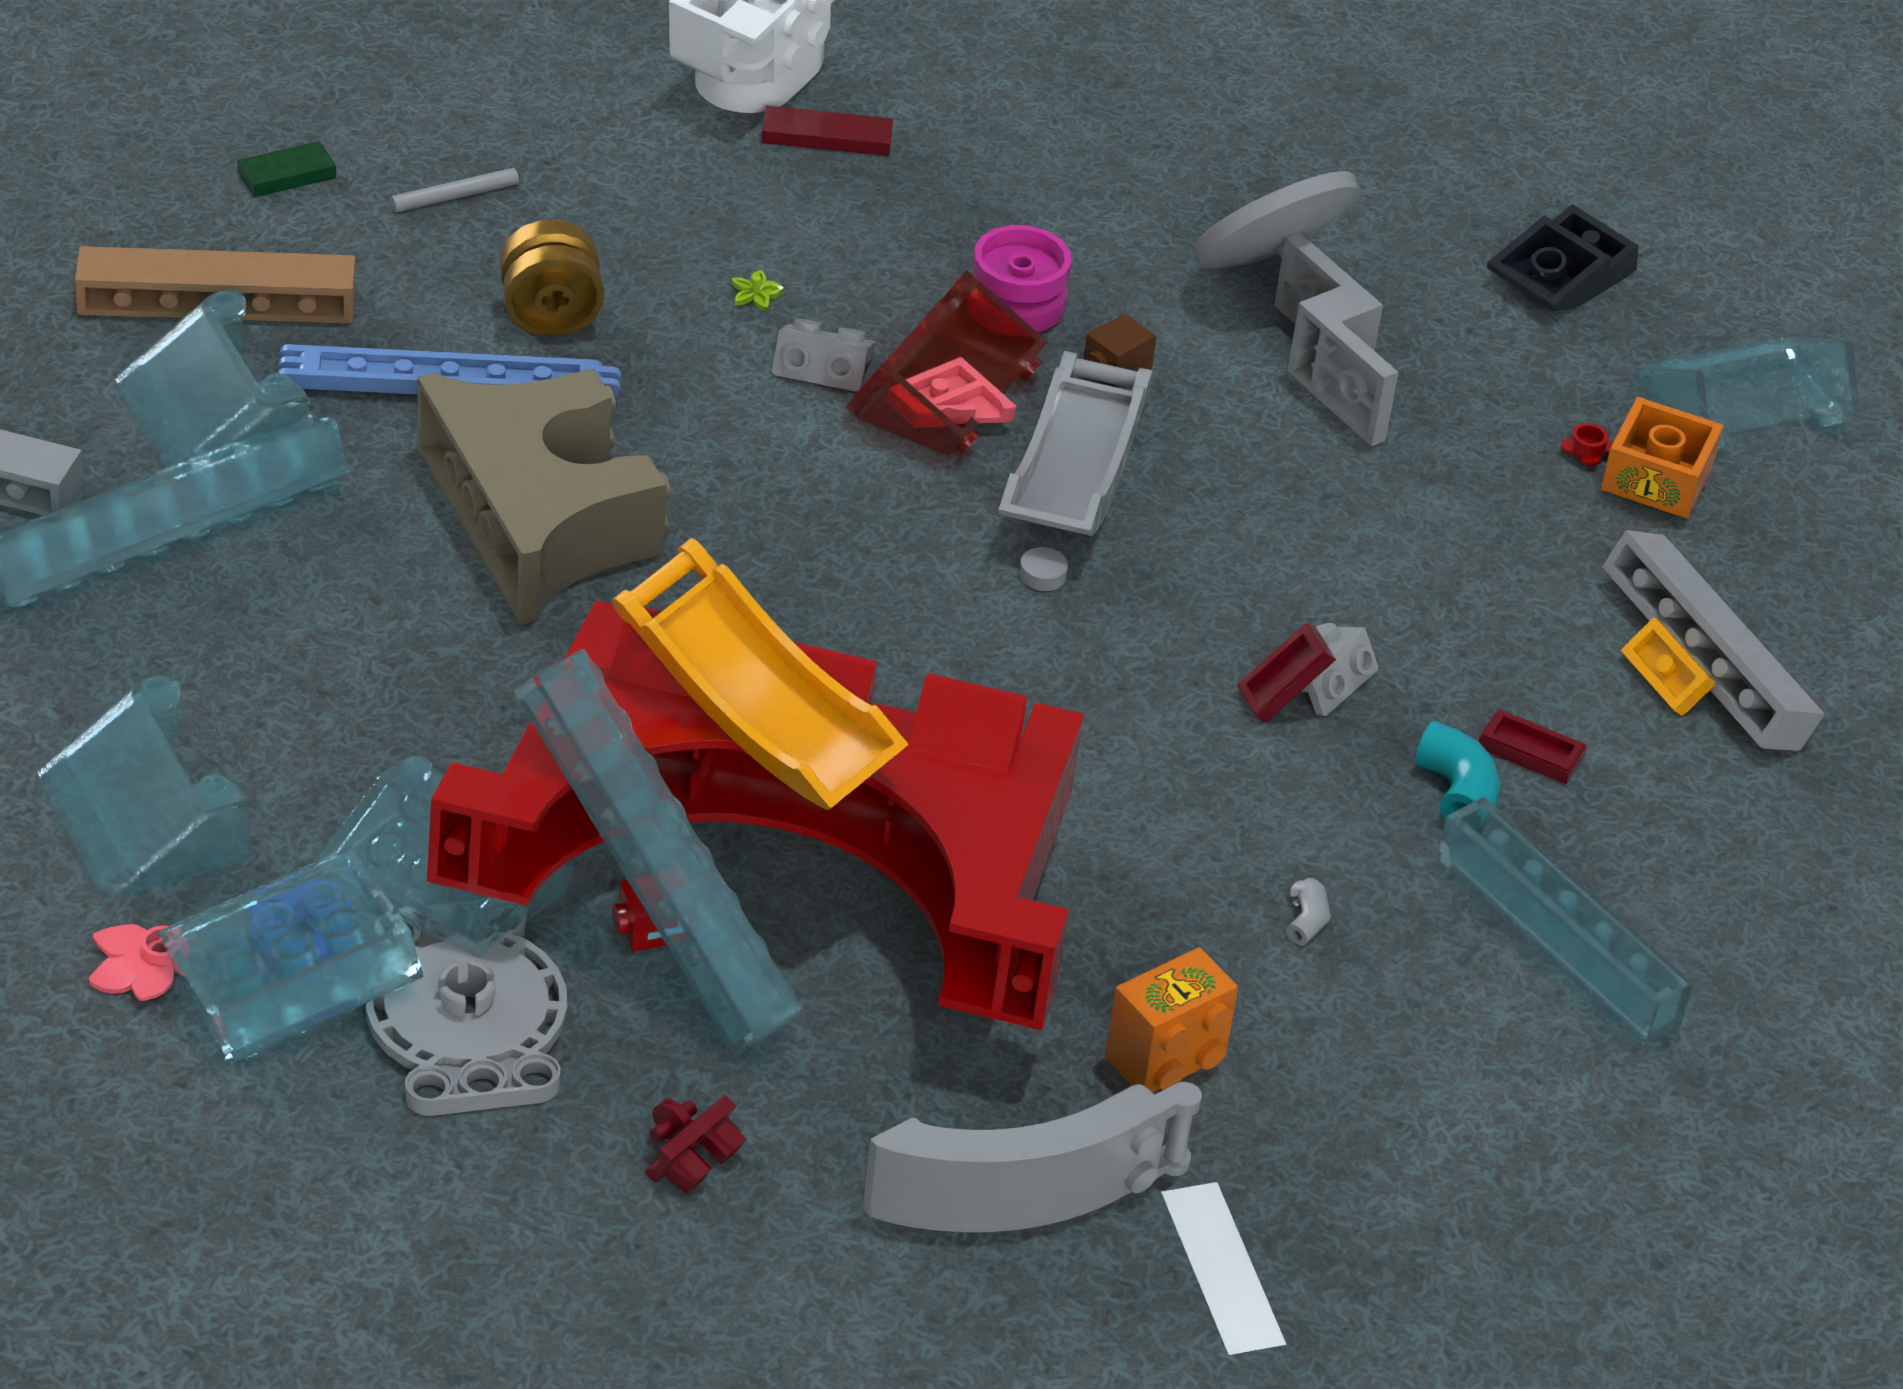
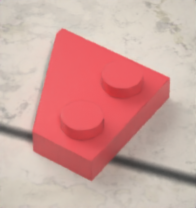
[888,357,1017,425]

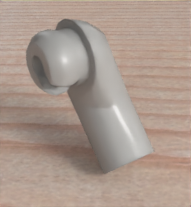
[1286,878,1331,946]

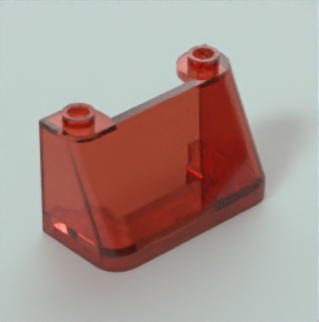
[845,270,1048,457]

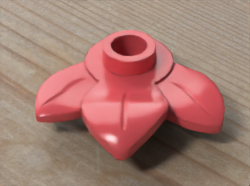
[89,924,190,1001]

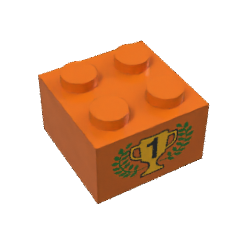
[1601,396,1724,519]
[1105,947,1238,1093]

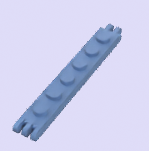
[276,344,621,397]

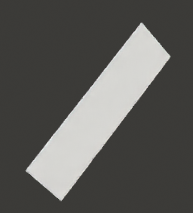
[1161,1182,1286,1355]

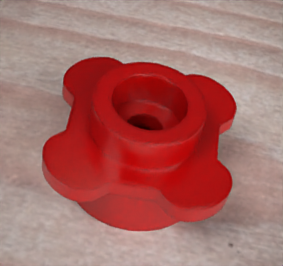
[1560,423,1613,466]

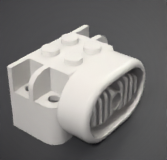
[669,0,834,113]

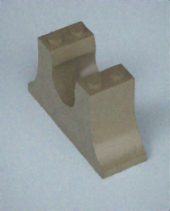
[417,369,671,625]

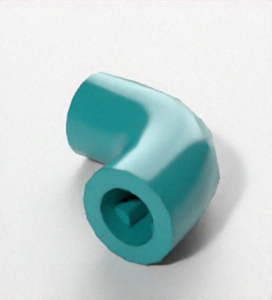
[1415,720,1501,834]

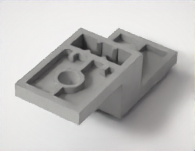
[1274,232,1399,447]

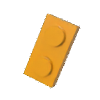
[1621,617,1716,716]

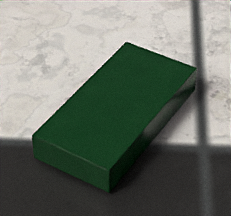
[237,141,336,197]

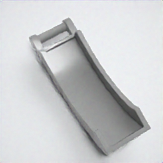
[999,351,1153,536]
[863,1082,1202,1232]

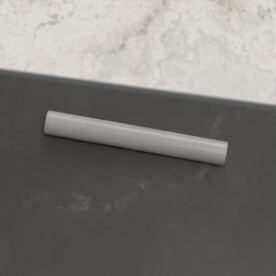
[390,168,519,213]

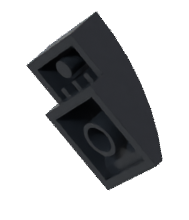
[1487,204,1639,311]

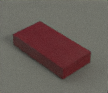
[1237,622,1336,722]
[1479,709,1587,784]

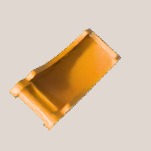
[612,538,909,810]

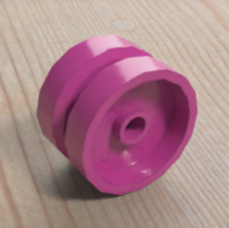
[969,225,1072,335]

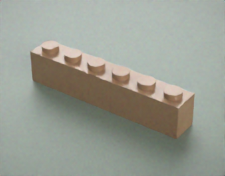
[75,246,355,323]

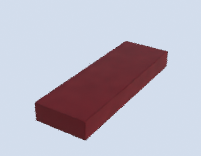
[762,105,893,156]

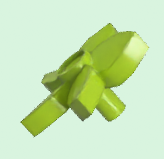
[731,270,784,312]

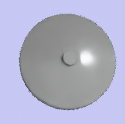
[1193,171,1362,270]

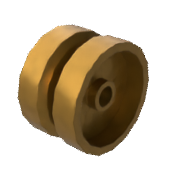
[500,220,604,335]

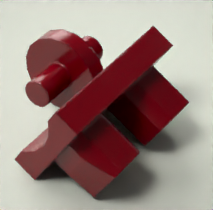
[644,1094,746,1194]

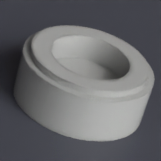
[1019,547,1068,591]

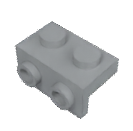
[772,319,876,392]
[1301,623,1378,716]

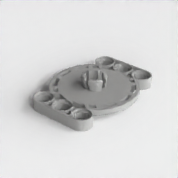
[365,899,567,1116]

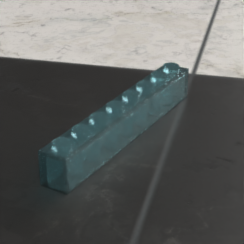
[0,413,350,607]
[514,648,804,1055]

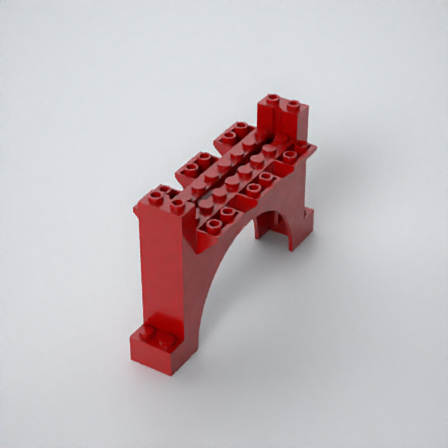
[427,600,1084,1031]

